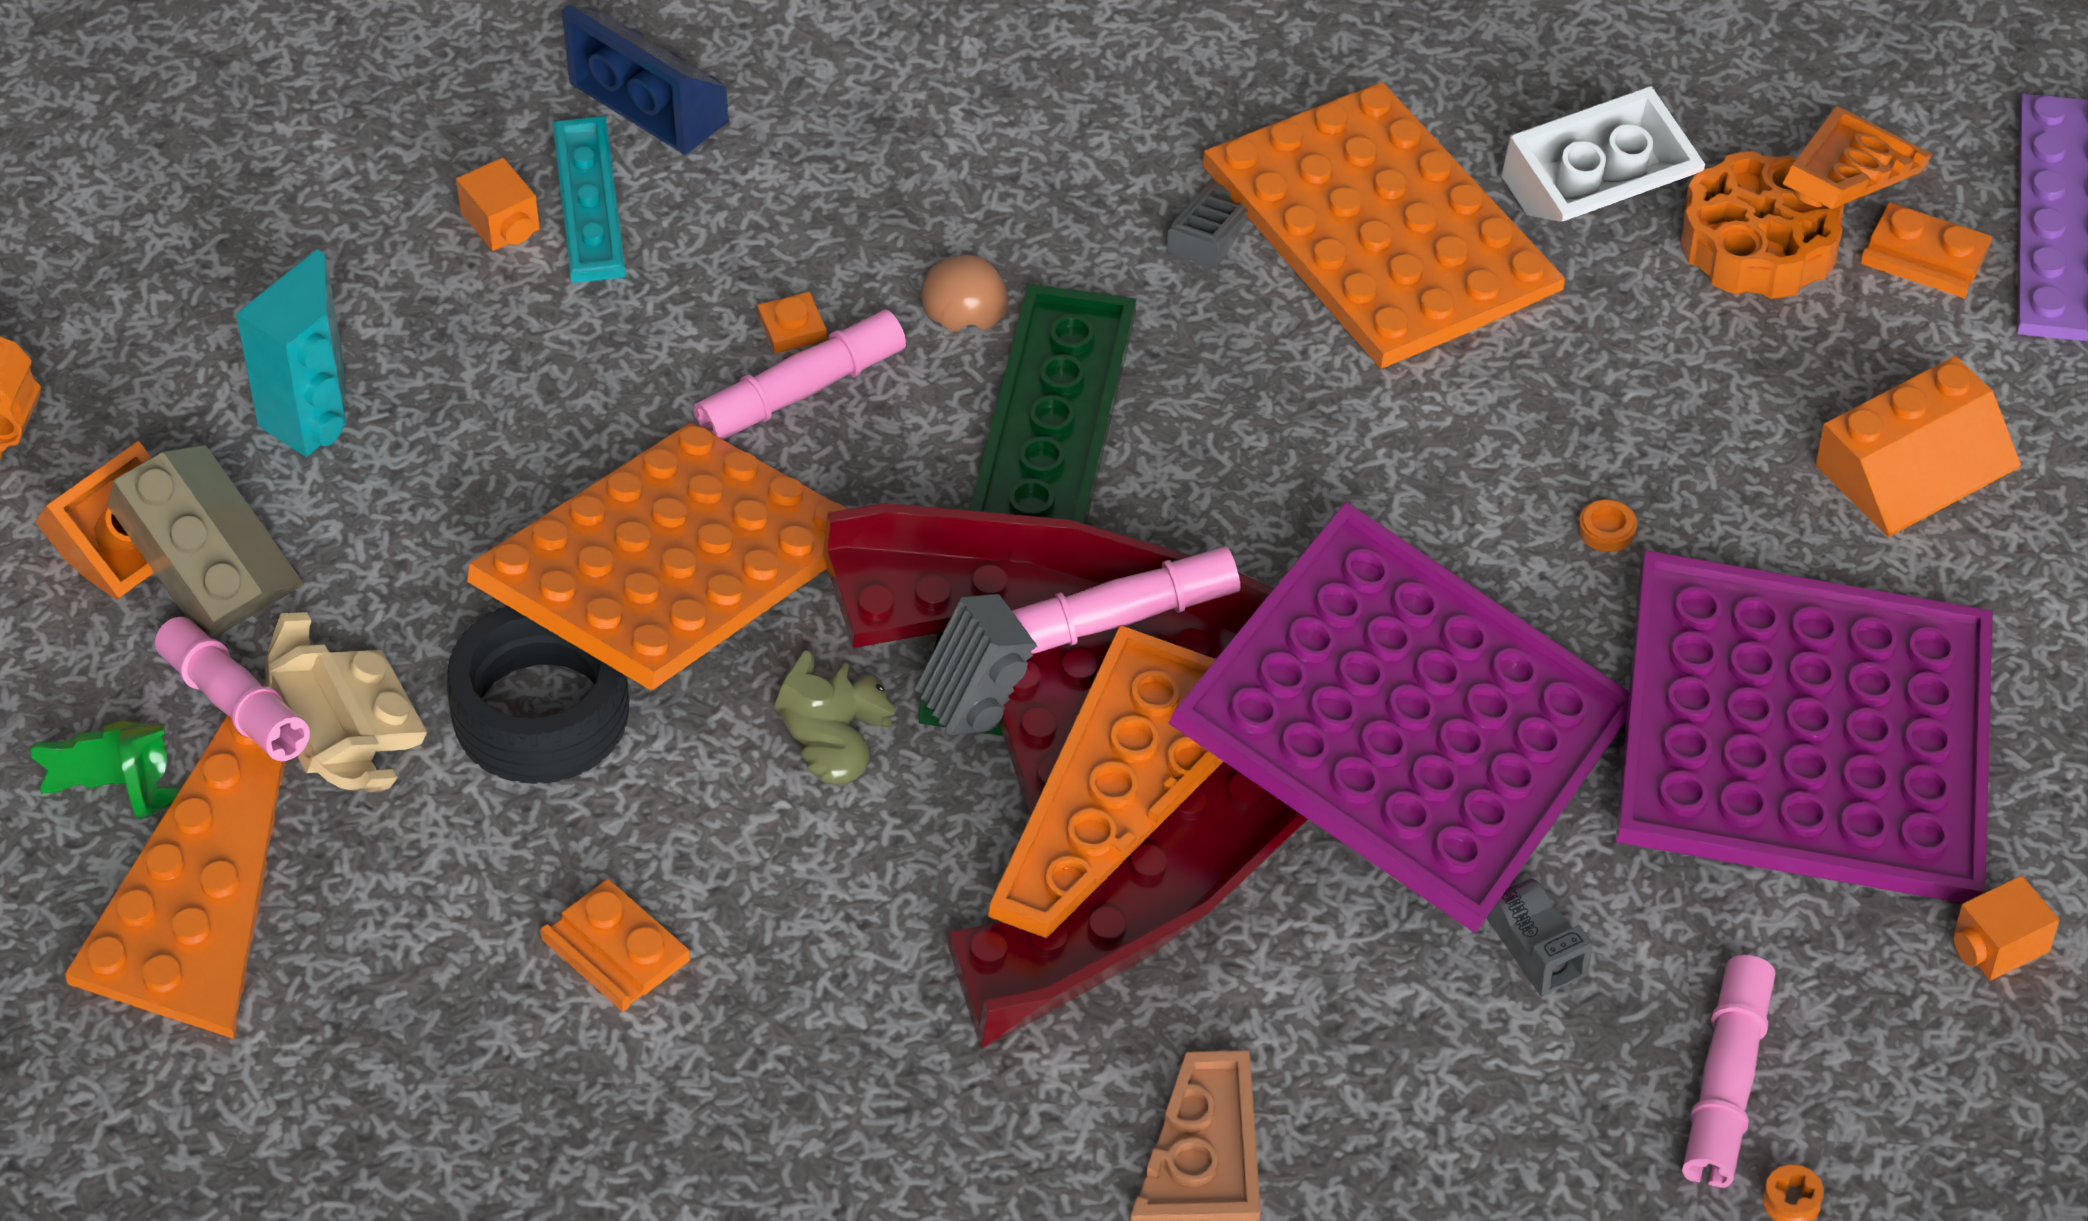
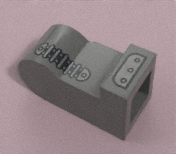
[1487,878,1593,997]

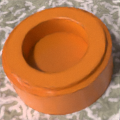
[1578,499,1637,552]

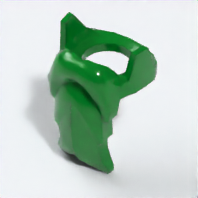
[30,720,180,819]

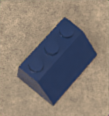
[562,4,729,155]

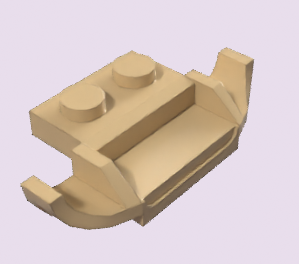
[264,612,427,793]

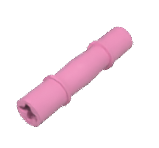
[693,309,906,440]
[1011,546,1241,654]
[155,617,310,761]
[1682,955,1776,1188]

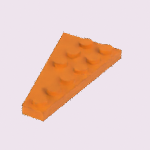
[988,625,1223,938]
[65,715,286,1039]

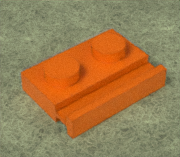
[1861,202,1993,298]
[540,878,690,1012]

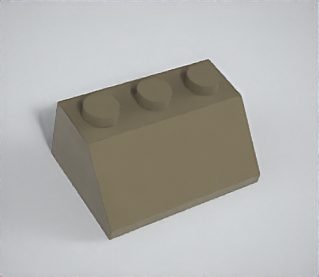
[107,445,304,639]

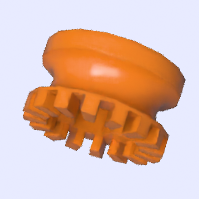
[1763,1164,1824,1221]

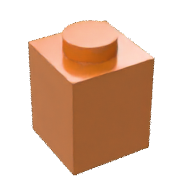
[456,157,540,251]
[1953,875,2060,981]

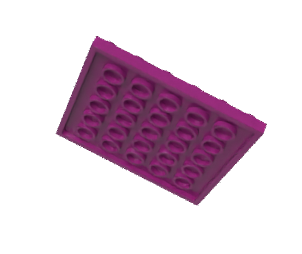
[1168,502,1629,934]
[1615,550,1993,903]

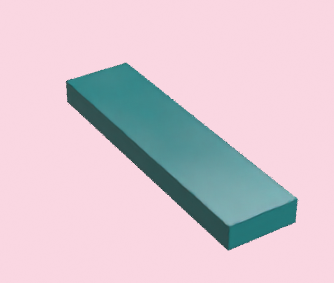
[553,116,626,283]

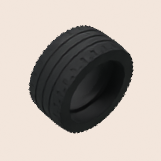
[447,605,630,784]

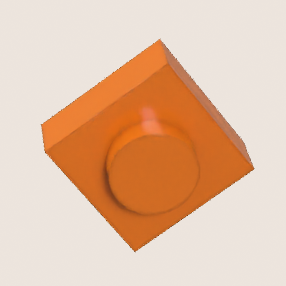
[757,291,827,354]

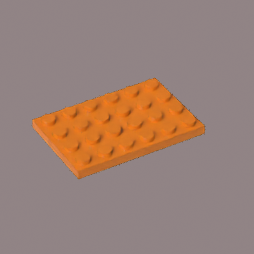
[1203,82,1565,369]
[467,422,847,691]

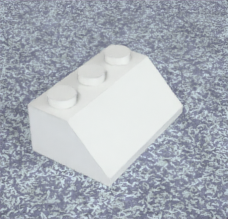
[1501,86,1705,222]

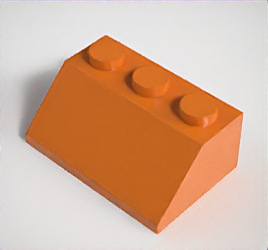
[1815,355,2021,537]

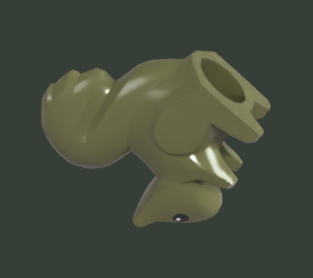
[774,650,896,785]

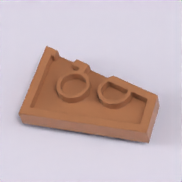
[1131,1050,1261,1221]

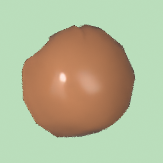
[920,255,1010,332]

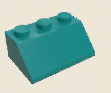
[236,249,346,457]

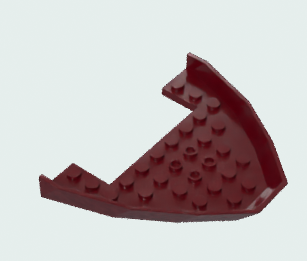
[823,503,1309,1049]

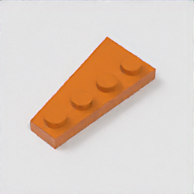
[1783,105,1932,209]

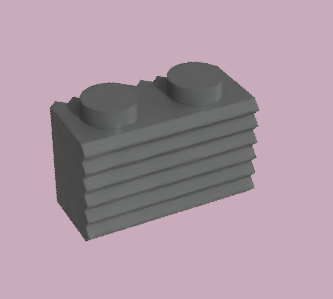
[914,594,1038,735]

